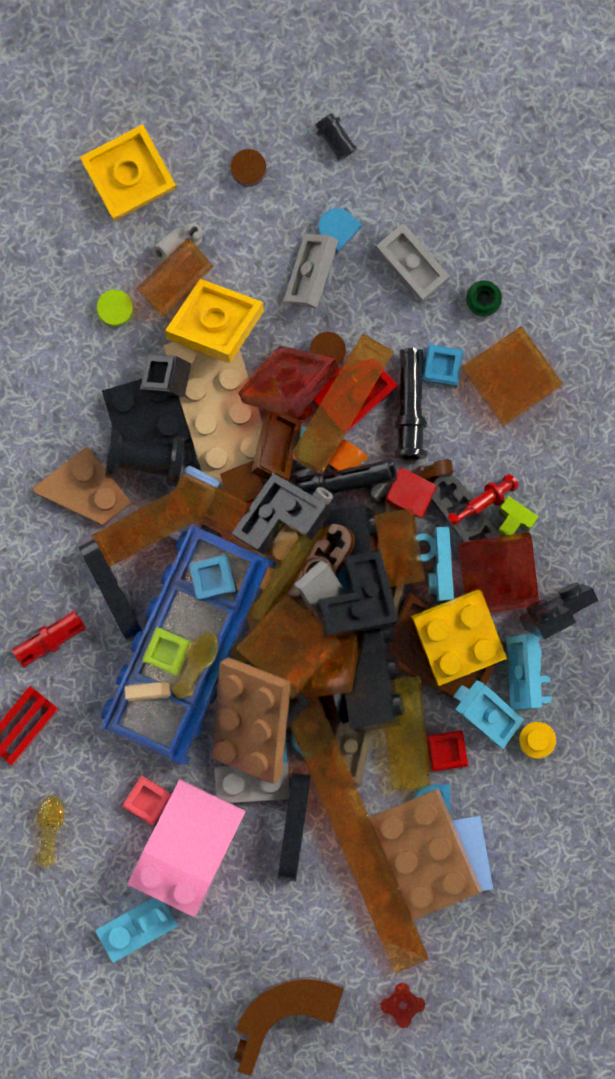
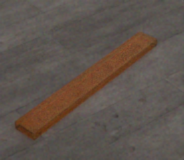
[290,685,429,974]

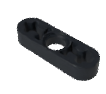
[79,539,143,640]
[278,773,311,882]

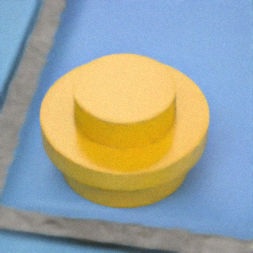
[519,722,556,759]

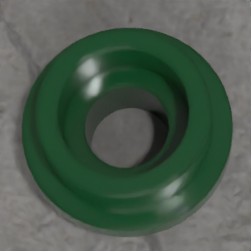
[466,280,502,317]

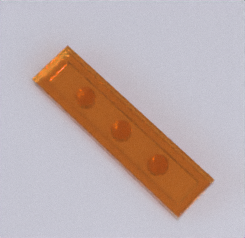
[290,334,394,475]

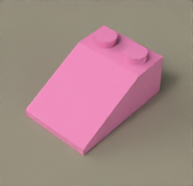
[127,779,246,917]

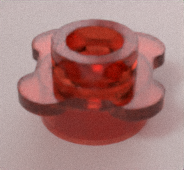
[381,983,425,1028]

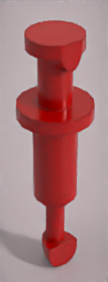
[448,474,519,525]

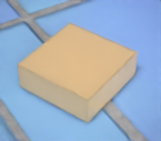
[124,682,171,701]

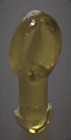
[173,632,218,698]
[37,794,65,868]

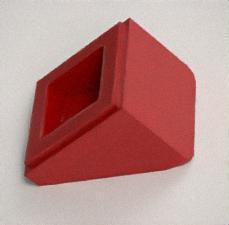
[386,467,437,519]

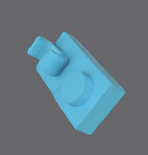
[414,527,454,604]
[506,634,552,710]
[453,680,524,749]
[95,898,178,963]

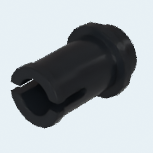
[315,113,357,161]

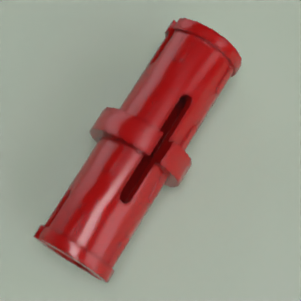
[12,610,86,668]

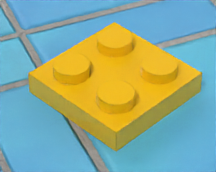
[80,124,177,222]
[165,279,264,363]
[411,589,507,686]

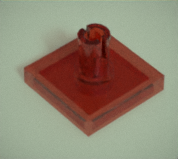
[238,345,339,420]
[457,532,539,613]

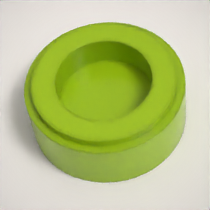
[97,290,134,327]

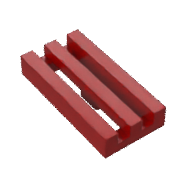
[0,686,59,766]

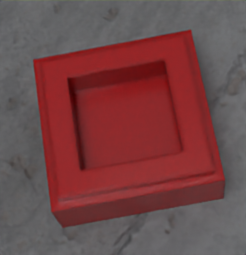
[426,730,468,772]

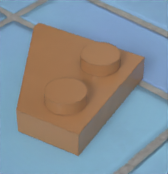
[32,446,132,526]

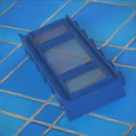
[101,525,277,764]

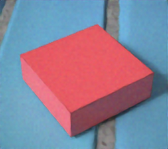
[122,775,172,826]

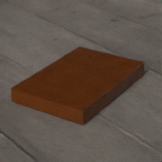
[390,593,506,702]

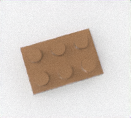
[212,657,291,784]
[370,788,482,920]

